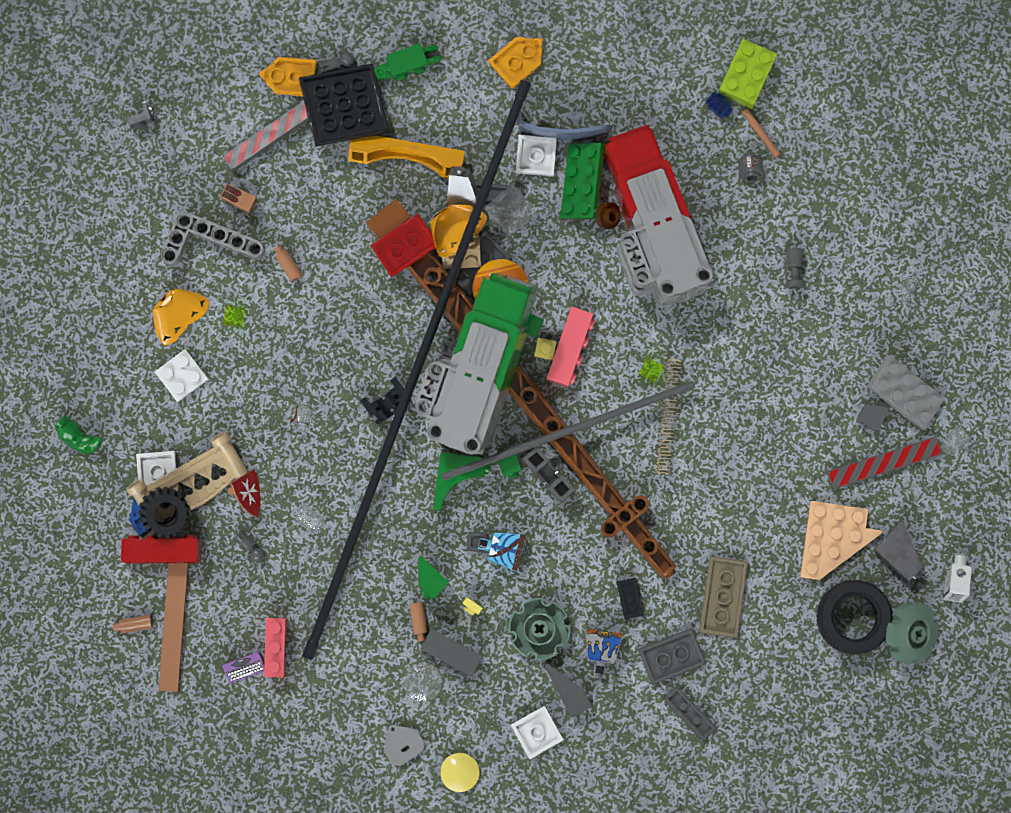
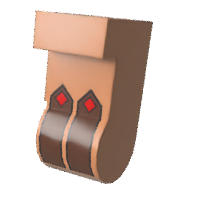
[219,184,258,215]

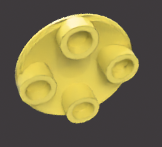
[440,753,479,792]

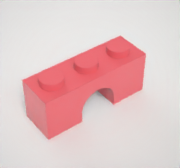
[264,618,287,677]

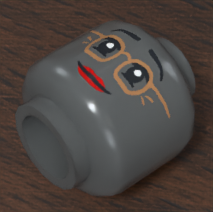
[738,152,764,182]

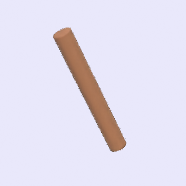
[742,108,780,158]

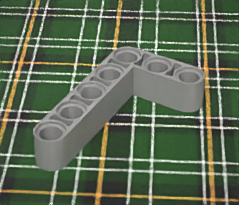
[161,212,265,267]

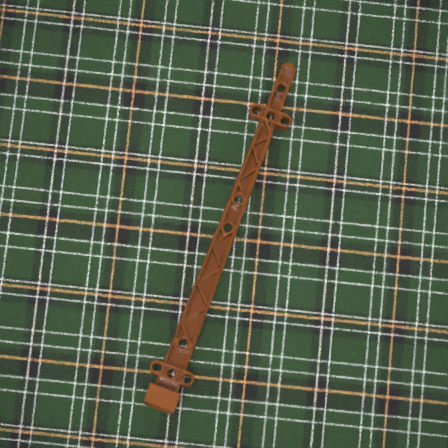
[366,199,677,579]

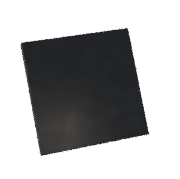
[299,63,390,147]

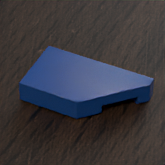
[129,498,148,536]

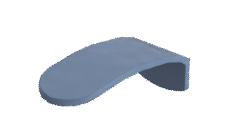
[517,110,612,140]

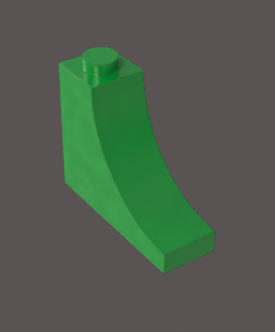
[433,452,490,512]

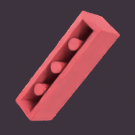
[546,306,595,388]

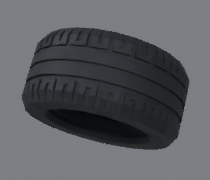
[816,580,893,654]

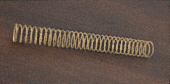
[655,359,682,475]

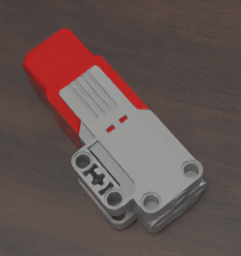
[604,125,713,307]

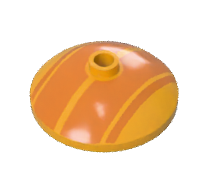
[472,259,529,300]

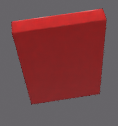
[370,213,436,278]

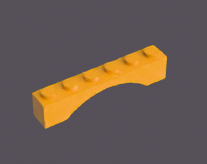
[348,135,465,178]

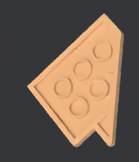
[800,501,882,580]

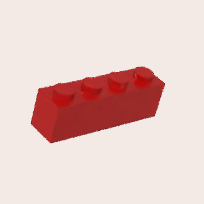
[121,535,202,564]

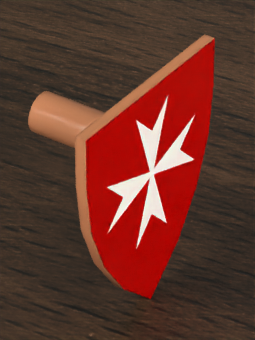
[227,469,261,517]

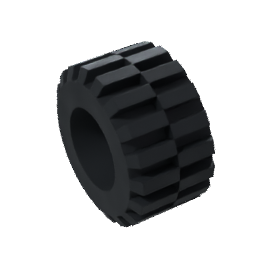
[139,487,190,538]

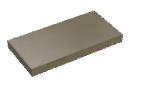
[699,556,748,638]

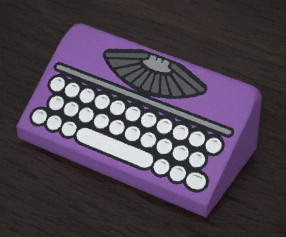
[222,652,264,684]

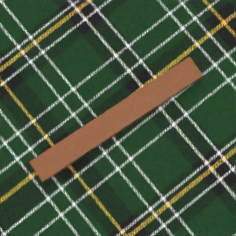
[158,536,189,692]

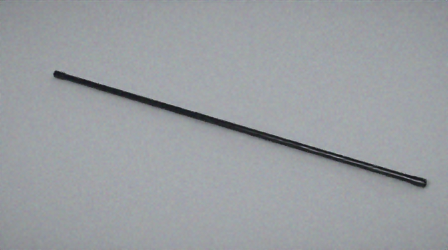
[302,80,531,660]

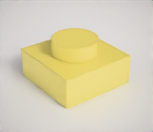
[534,338,557,361]
[462,597,483,616]

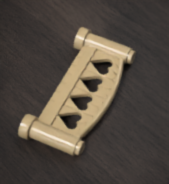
[126,431,248,523]

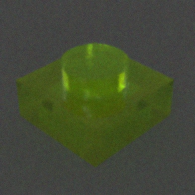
[223,306,245,327]
[638,357,664,383]

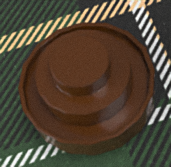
[596,201,621,230]

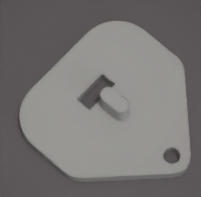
[384,725,424,766]

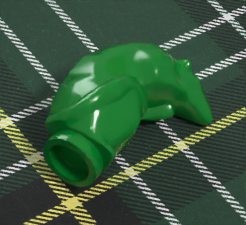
[54,415,102,455]

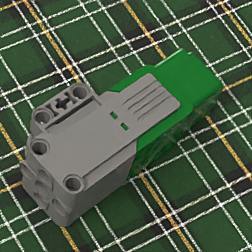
[415,272,538,455]

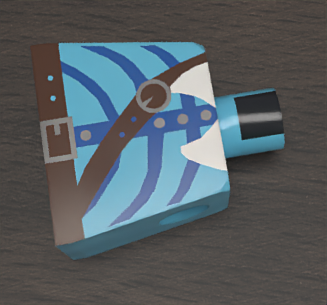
[478,533,525,571]

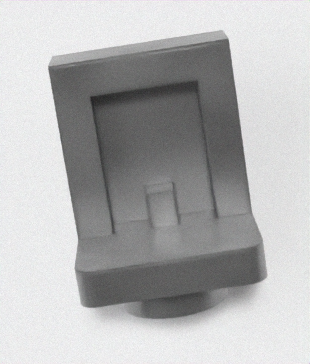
[127,101,155,130]

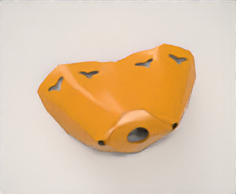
[430,204,487,257]
[152,288,209,346]

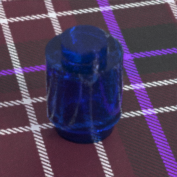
[705,91,734,119]

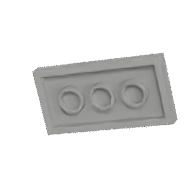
[867,355,945,430]

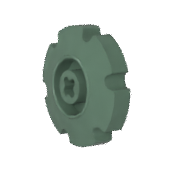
[508,598,570,660]
[886,602,938,665]

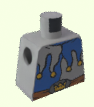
[586,629,623,674]

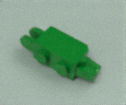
[374,43,442,81]

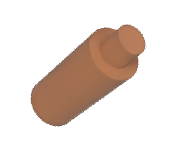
[274,245,303,282]
[409,602,428,642]
[113,615,153,633]

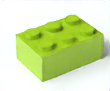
[718,39,777,109]

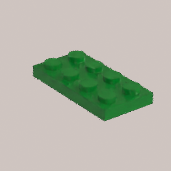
[560,143,605,219]

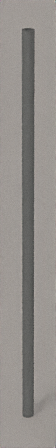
[441,381,695,481]

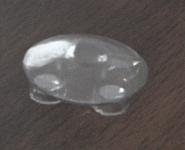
[403,663,442,701]

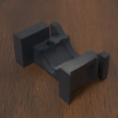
[360,376,412,426]

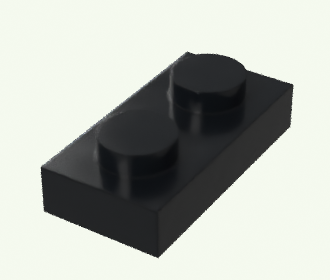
[616,578,643,620]

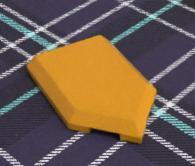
[488,37,543,89]
[258,57,317,97]

